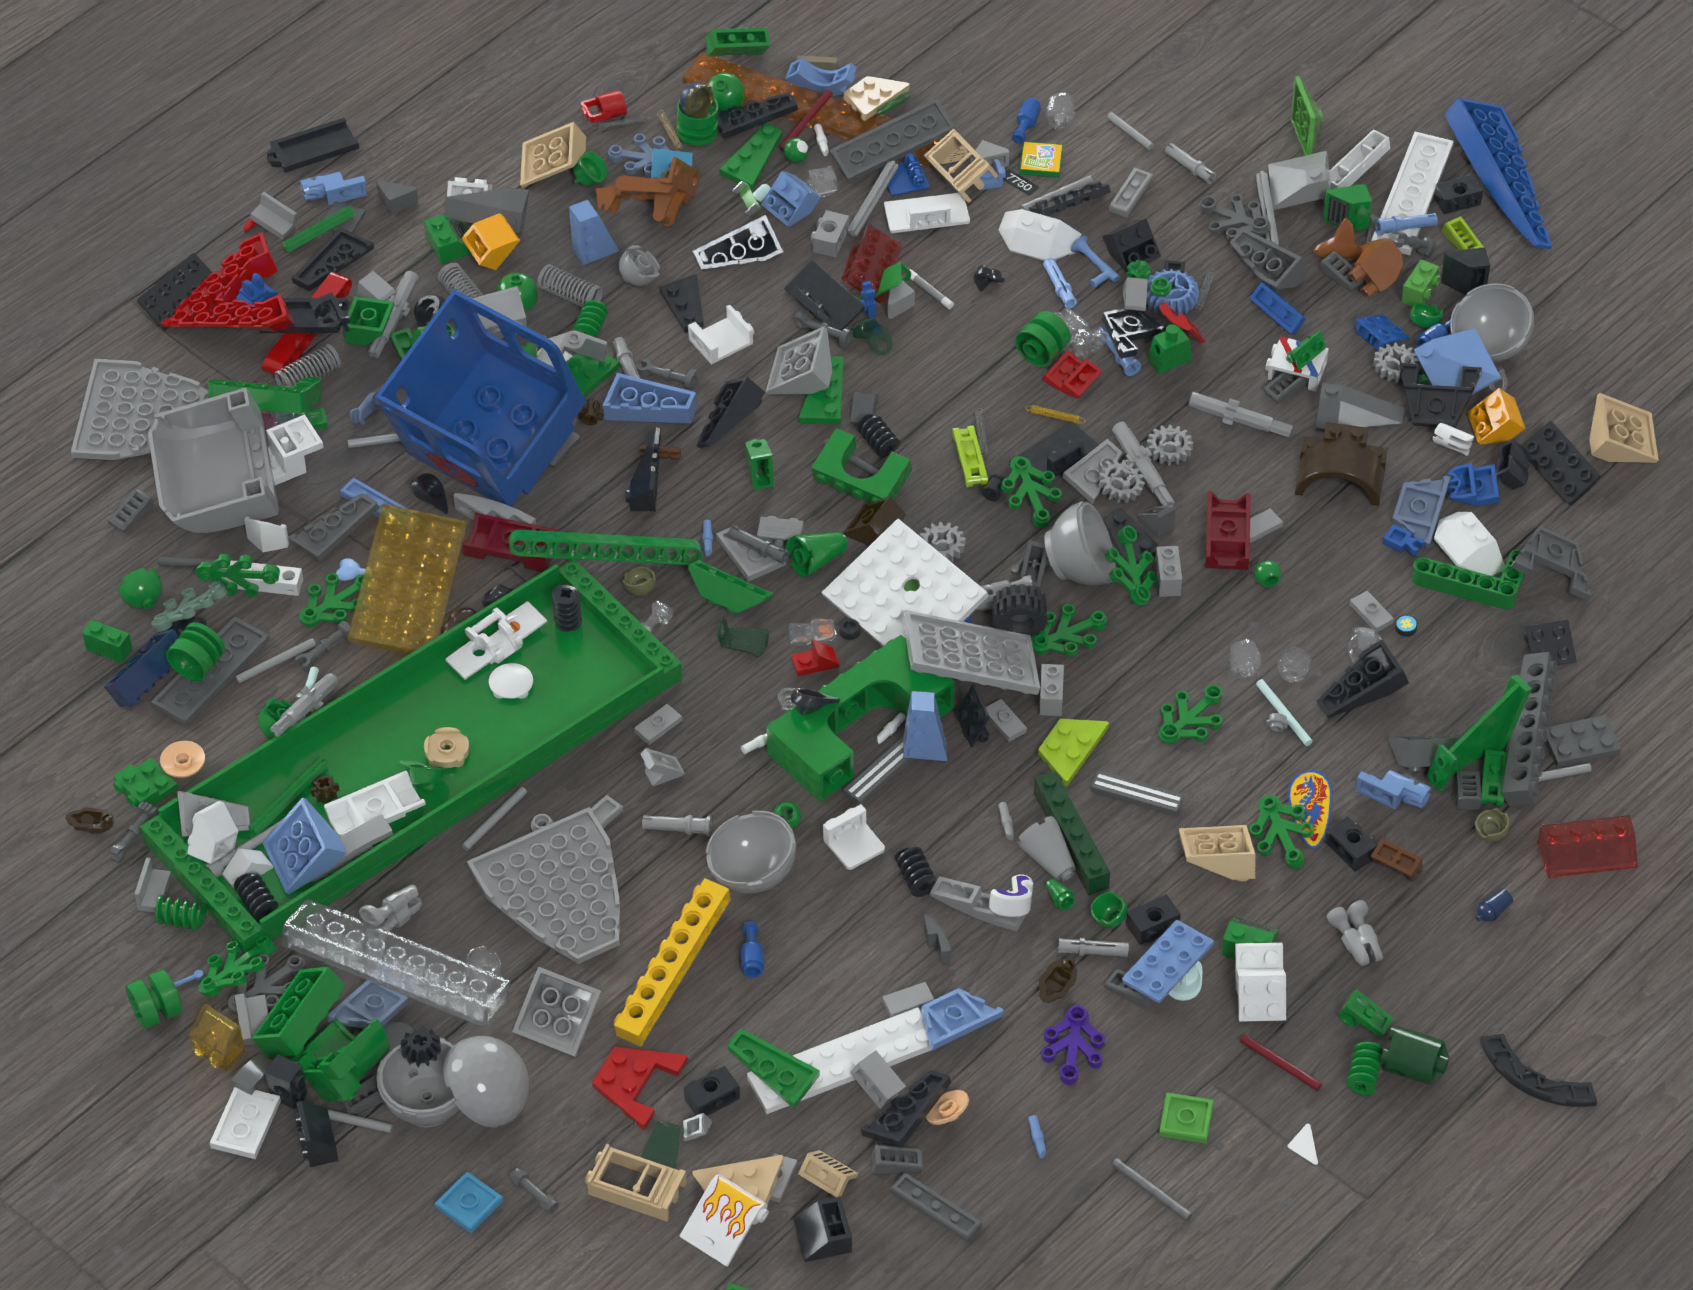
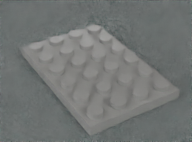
[903,610,1040,695]

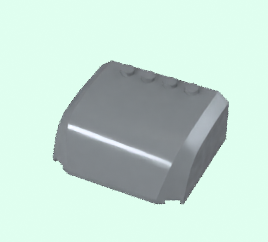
[148,388,279,533]

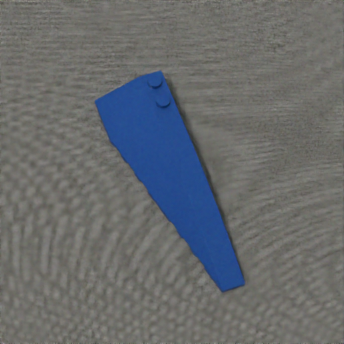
[1445,98,1552,249]

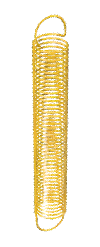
[1025,405,1085,424]

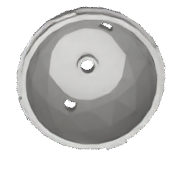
[1045,501,1116,586]
[377,1037,460,1128]

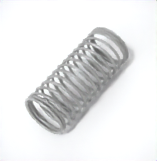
[438,263,483,298]
[537,264,602,307]
[275,344,341,387]

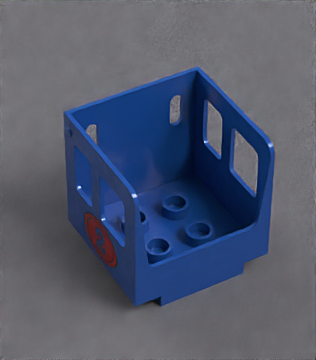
[375,289,586,507]

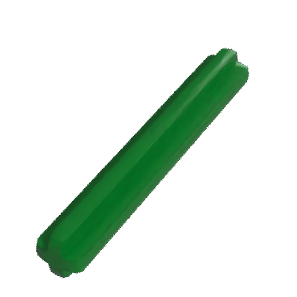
[282,206,355,252]

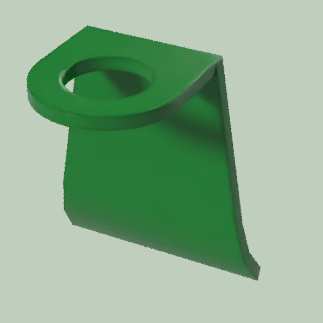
[874,261,911,298]

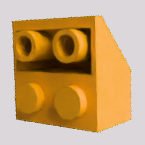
[461,213,520,270]
[1467,388,1526,445]

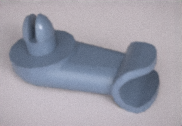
[350,392,381,425]

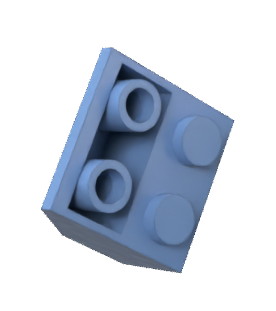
[761,171,821,227]

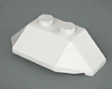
[999,209,1082,261]
[1434,512,1505,577]

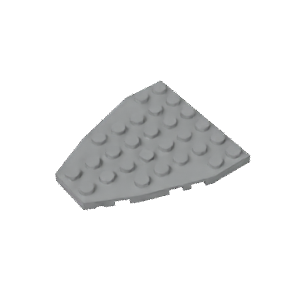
[71,359,208,460]
[467,807,620,964]

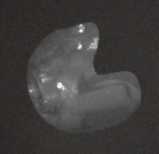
[1045,93,1075,129]
[1348,627,1382,663]
[1227,639,1262,678]

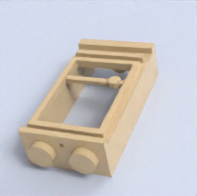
[924,129,998,203]
[585,1144,687,1222]

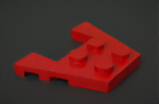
[592,1047,688,1131]

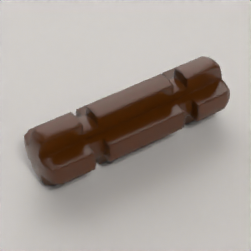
[639,444,681,460]

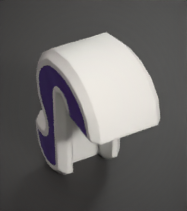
[989,875,1034,917]

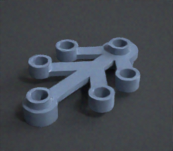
[608,134,669,178]

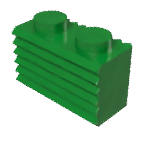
[82,619,133,664]

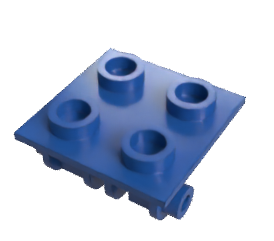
[880,152,930,196]
[1355,314,1410,351]

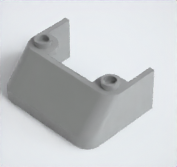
[537,331,607,425]

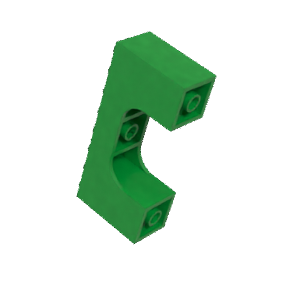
[766,635,954,802]

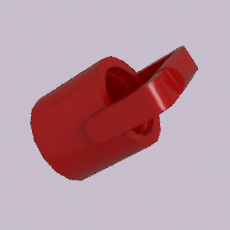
[581,90,627,123]

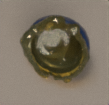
[680,82,714,118]

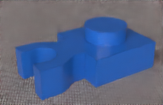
[859,281,876,319]
[1382,524,1424,556]

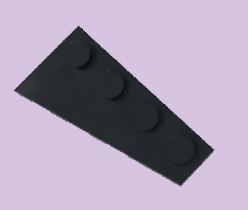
[717,92,799,139]
[1029,181,1111,216]
[292,228,374,291]
[861,1070,952,1148]

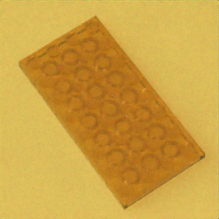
[348,504,467,654]

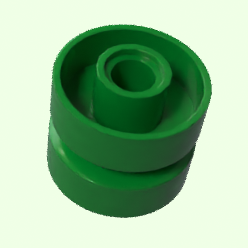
[1015,311,1071,367]
[125,969,183,1030]

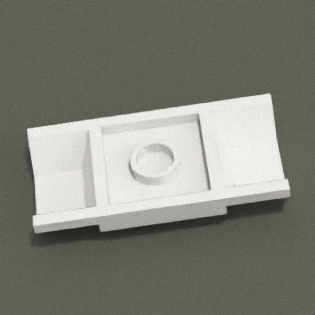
[324,771,426,837]

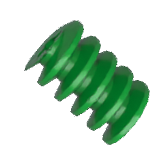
[572,300,608,338]
[155,895,207,931]
[1346,1042,1383,1096]

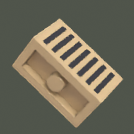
[798,1150,859,1197]

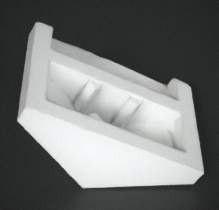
[244,516,289,552]

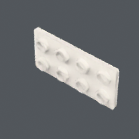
[884,193,970,233]

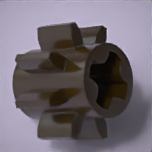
[579,399,604,425]
[311,776,340,804]

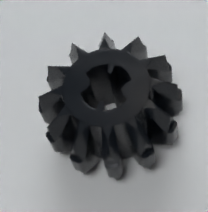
[400,1026,441,1068]

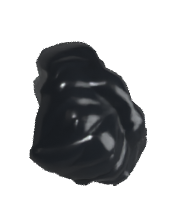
[973,265,1005,291]
[482,584,515,607]

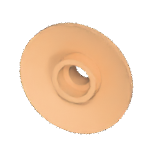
[160,741,205,778]
[926,1090,969,1125]

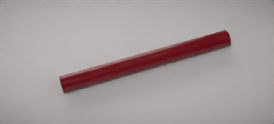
[779,89,833,151]
[1240,1034,1322,1091]

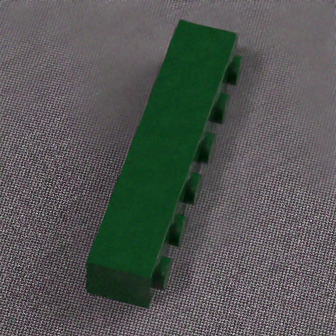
[1034,771,1110,895]

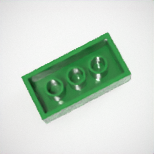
[251,967,346,1058]

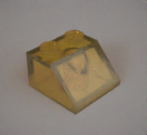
[189,1003,245,1072]

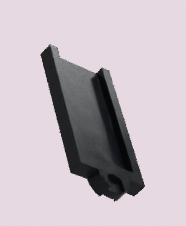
[267,118,359,173]
[259,298,349,333]

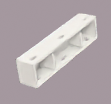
[1330,129,1390,189]
[219,560,303,596]

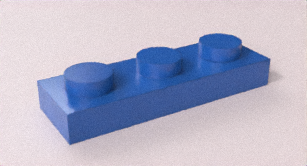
[1250,282,1307,335]

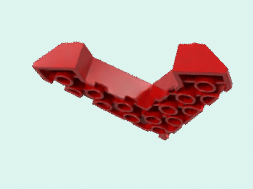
[161,232,293,332]

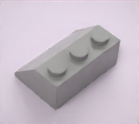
[472,286,527,339]

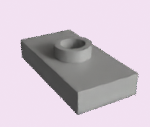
[1349,591,1394,632]
[985,699,1027,742]
[634,704,682,745]
[770,1153,797,1203]

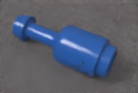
[1012,98,1041,143]
[1417,314,1452,347]
[740,921,764,978]

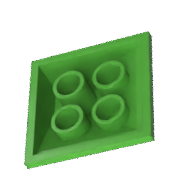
[1291,76,1323,156]

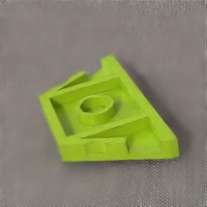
[1038,719,1109,786]

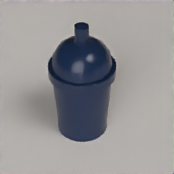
[1476,889,1513,921]

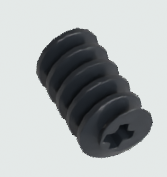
[857,414,900,458]
[552,585,582,632]
[895,847,936,897]
[234,874,278,923]

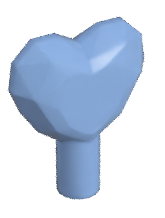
[336,558,373,581]

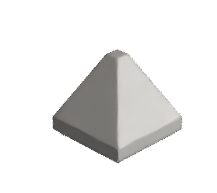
[683,1113,712,1142]

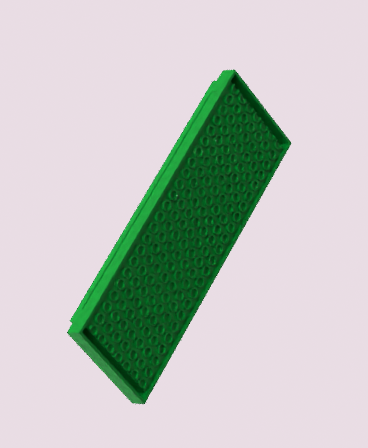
[140,559,683,954]

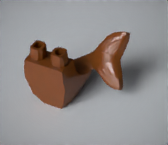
[1313,218,1404,297]

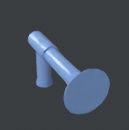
[1071,236,1120,288]

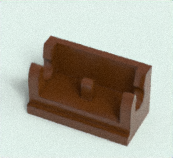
[1371,838,1423,882]

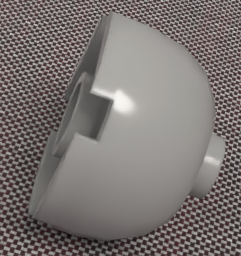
[619,245,660,287]

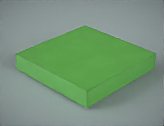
[1159,1093,1214,1144]

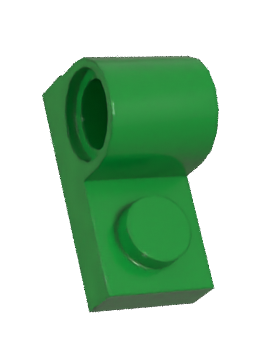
[1338,990,1393,1038]

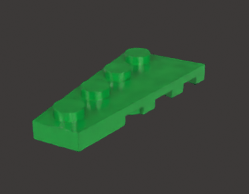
[799,356,843,424]

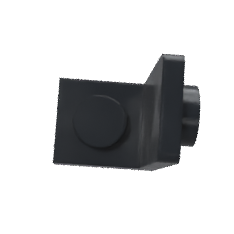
[309,292,350,332]

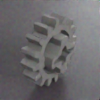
[1373,343,1419,383]
[1147,425,1193,466]
[1097,460,1145,503]
[920,522,966,563]

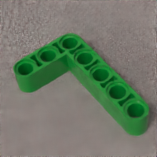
[208,377,322,413]
[1412,549,1526,610]

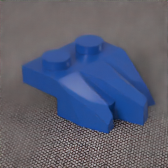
[1447,463,1500,506]

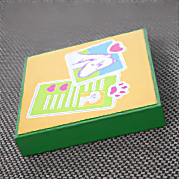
[1020,141,1063,178]

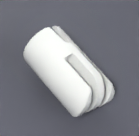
[1432,423,1474,456]

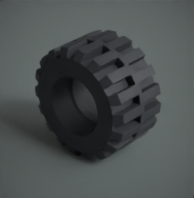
[992,584,1048,637]

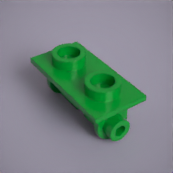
[1286,330,1326,370]

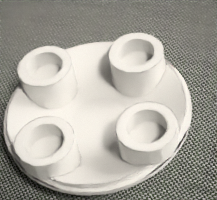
[489,663,533,699]

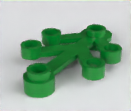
[1001,456,1062,528]
[1105,526,1158,606]
[195,554,280,597]
[299,573,372,627]
[1031,604,1107,657]
[1158,685,1222,744]
[1249,795,1314,869]
[198,935,276,998]

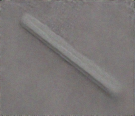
[847,160,898,237]
[1256,171,1279,245]

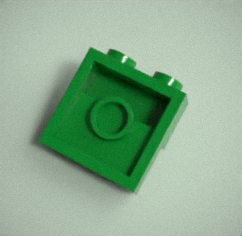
[113,757,178,808]

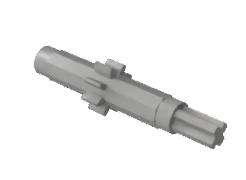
[368,271,419,359]
[1188,392,1293,438]
[1112,422,1175,506]
[270,673,338,737]

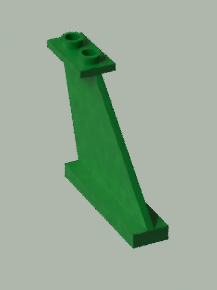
[1426,675,1532,792]

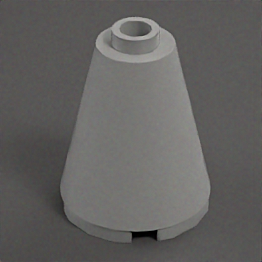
[1017,816,1076,881]

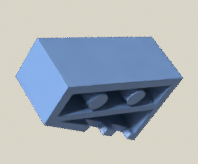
[569,200,619,265]
[903,691,948,761]

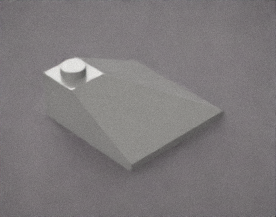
[1268,151,1332,210]
[766,326,832,395]
[512,967,602,1057]

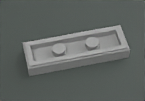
[1109,168,1153,218]

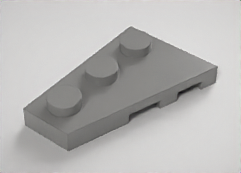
[1062,439,1122,504]
[716,526,786,582]

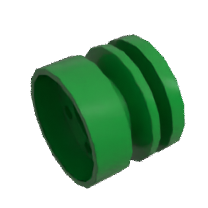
[676,97,719,146]
[166,622,225,682]

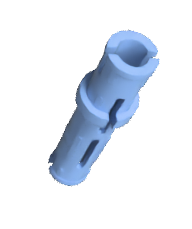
[1043,258,1077,309]

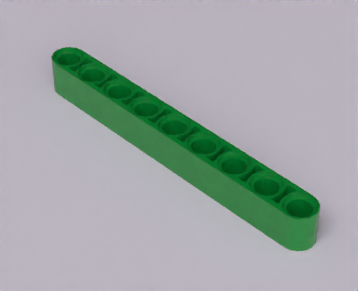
[509,530,702,565]

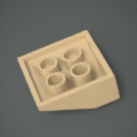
[520,122,586,188]
[1589,393,1659,463]
[1179,825,1255,881]

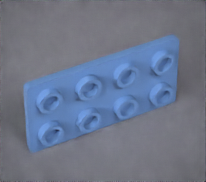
[1122,920,1214,1003]

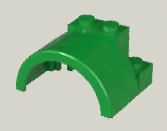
[291,1018,390,1102]

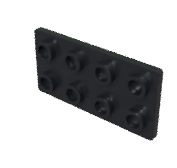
[137,253,212,331]
[784,260,865,331]
[1522,421,1601,505]
[1009,422,1099,485]

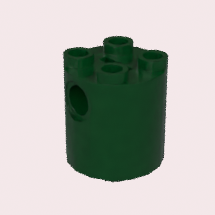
[1381,1026,1449,1085]

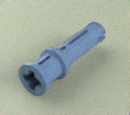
[1375,213,1438,236]
[1097,325,1141,376]

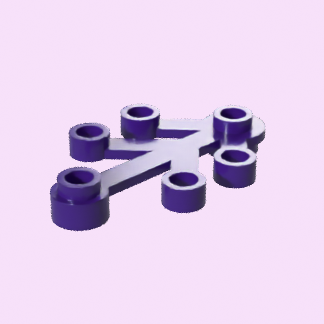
[1041,1005,1105,1085]

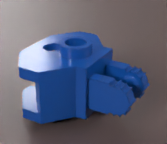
[235,273,278,305]

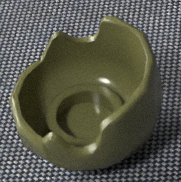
[622,566,656,596]
[1475,808,1510,842]

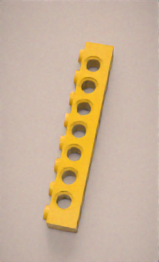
[614,878,731,1047]

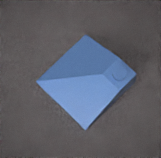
[1414,328,1501,394]
[263,798,347,894]

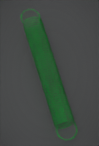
[875,92,911,115]

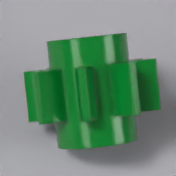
[1126,260,1152,279]

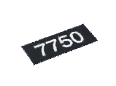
[1003,169,1039,196]

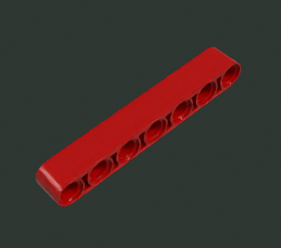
[262,272,352,378]

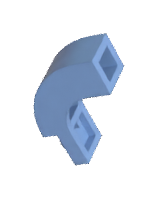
[785,58,857,96]

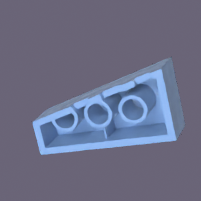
[602,373,698,423]

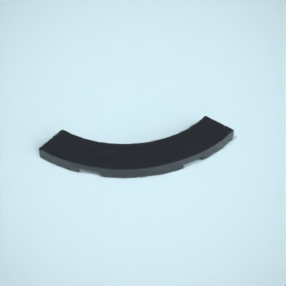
[1480,1034,1597,1107]

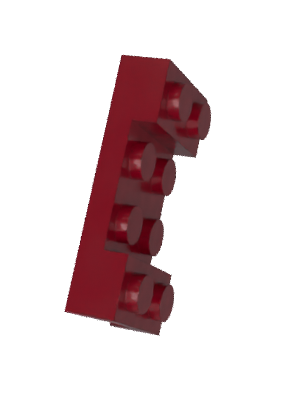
[1205,491,1251,570]
[463,513,558,572]

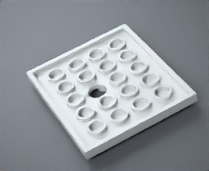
[821,519,989,646]

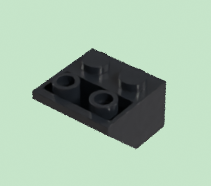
[1102,219,1161,272]
[1441,247,1490,296]
[294,1101,338,1167]
[794,1196,852,1262]

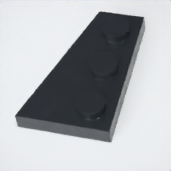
[660,274,704,333]
[1104,508,1160,564]

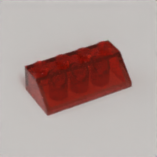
[1537,815,1638,878]

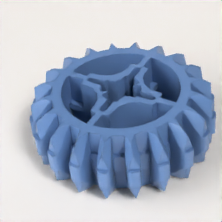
[1146,268,1199,317]

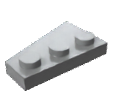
[178,791,250,837]

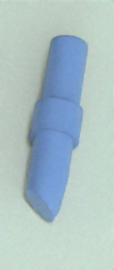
[702,520,713,557]
[1028,1115,1046,1159]

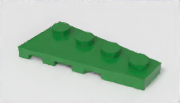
[720,123,783,191]
[728,1028,820,1109]

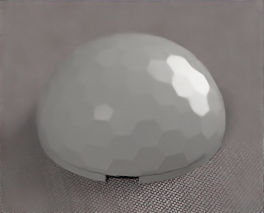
[1450,283,1534,362]
[706,811,796,894]
[443,1036,530,1128]

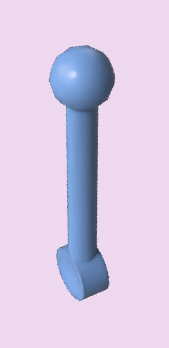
[174,970,204,987]

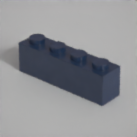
[104,629,179,707]

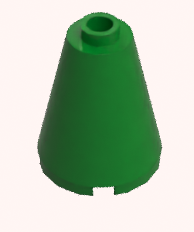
[786,532,848,577]

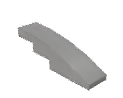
[453,493,536,525]
[311,815,393,883]
[930,876,1026,932]

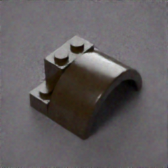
[1295,422,1388,506]

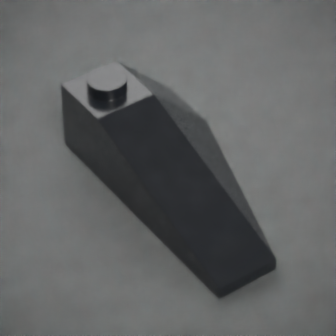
[697,377,765,448]
[1317,639,1409,718]

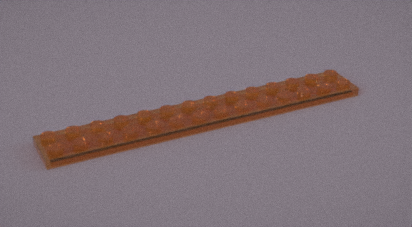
[682,52,944,168]

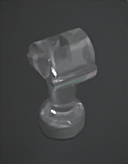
[640,600,674,634]

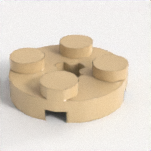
[424,727,469,768]

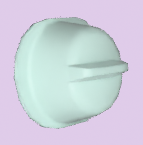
[1169,961,1202,1001]

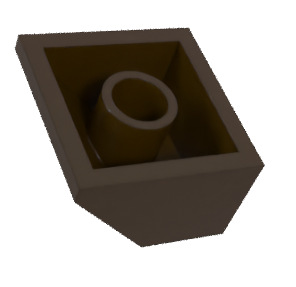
[843,496,906,546]

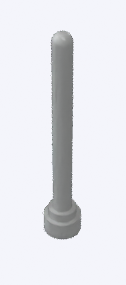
[204,818,284,878]

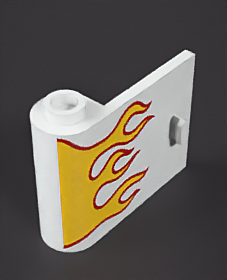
[680,1174,769,1266]

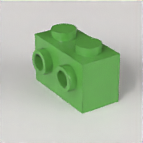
[1401,260,1441,306]

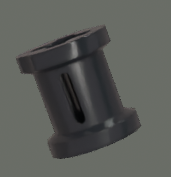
[982,473,1007,501]

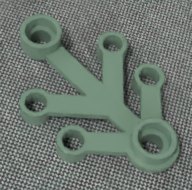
[151,581,227,632]

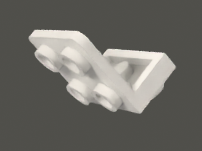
[823,804,885,870]

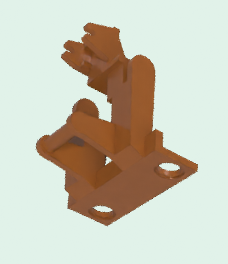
[596,157,700,227]

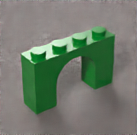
[811,428,912,503]

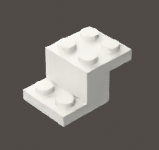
[266,415,323,485]
[1235,943,1286,1021]

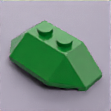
[688,560,774,613]

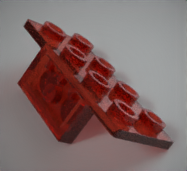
[841,224,902,303]

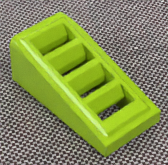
[1441,216,1483,250]

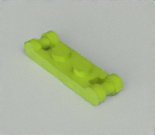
[952,425,988,488]

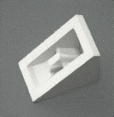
[222,849,273,890]

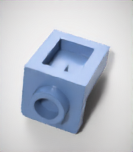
[979,159,1006,191]

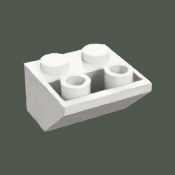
[187,800,238,864]

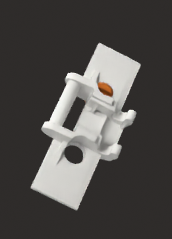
[445,601,547,680]

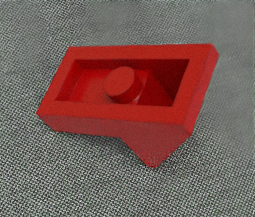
[791,639,840,677]

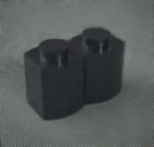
[1495,439,1531,490]

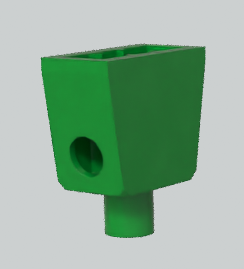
[1148,325,1192,374]
[745,439,774,490]

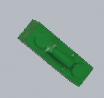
[705,27,771,56]

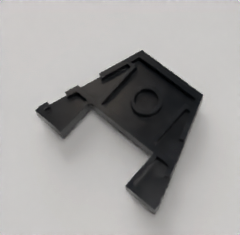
[1102,308,1168,359]
[1399,363,1482,428]

